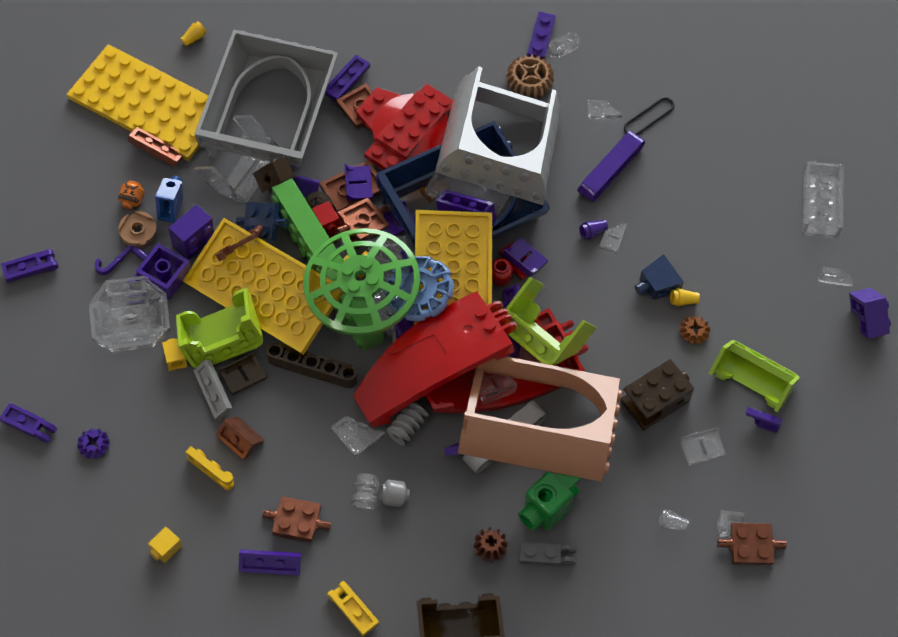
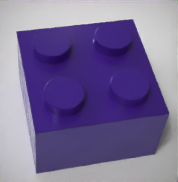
[169,204,214,260]
[136,243,191,300]

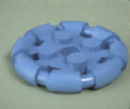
[385,256,454,321]

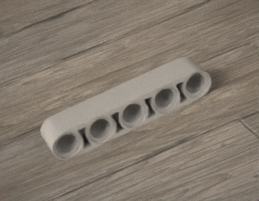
[463,401,548,474]

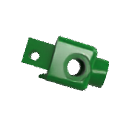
[518,471,582,531]

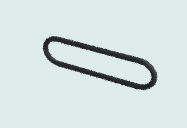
[624,97,675,135]

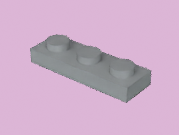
[193,360,233,420]

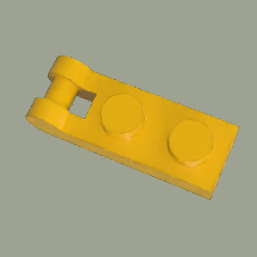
[186,446,234,490]
[327,581,379,637]

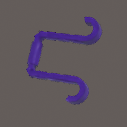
[95,246,148,297]

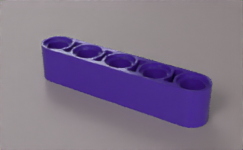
[577,131,645,202]

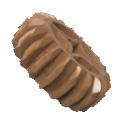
[506,54,554,99]

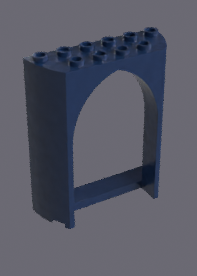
[376,121,550,249]

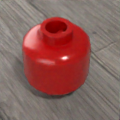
[492,258,513,286]

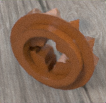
[680,315,711,344]

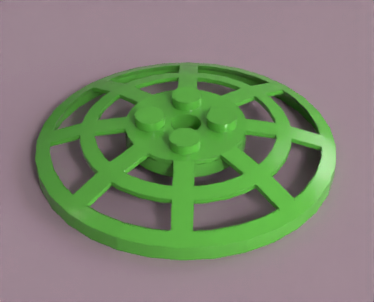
[303,228,420,336]

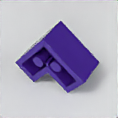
[849,288,891,339]

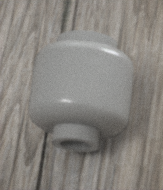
[379,480,410,507]

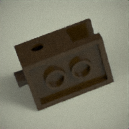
[620,359,694,431]

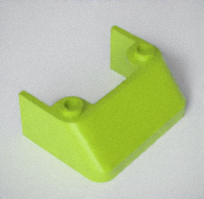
[506,277,596,366]
[708,340,800,412]

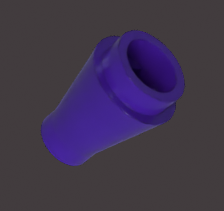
[579,220,608,240]

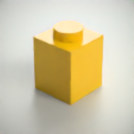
[162,338,188,371]
[148,527,182,564]

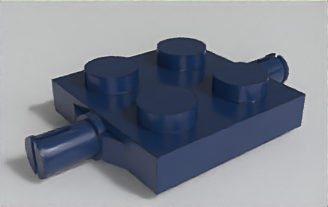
[235,202,289,242]

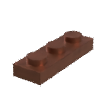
[127,127,183,167]

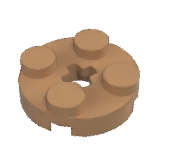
[118,211,157,248]

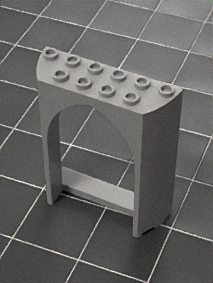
[195,30,338,171]
[435,66,561,205]

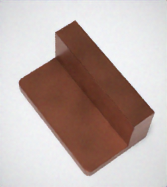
[215,416,264,460]

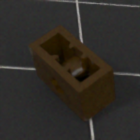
[253,156,295,194]

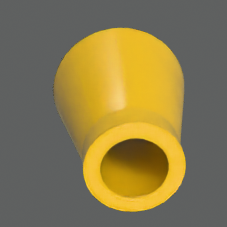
[180,21,207,47]
[670,288,700,307]

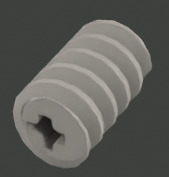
[387,403,429,446]

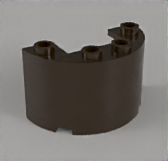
[417,593,505,637]

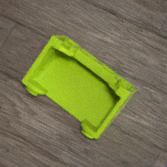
[176,288,263,368]

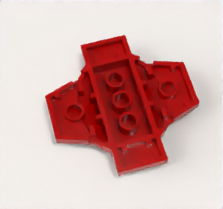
[355,83,453,170]

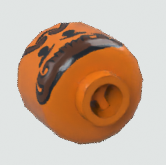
[118,180,145,210]

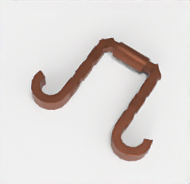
[215,225,263,261]

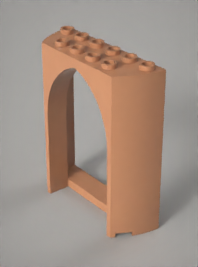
[458,356,622,482]

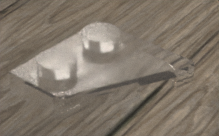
[330,416,385,458]

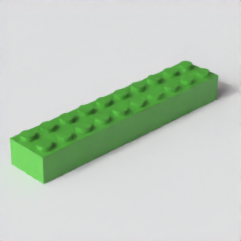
[271,179,383,352]

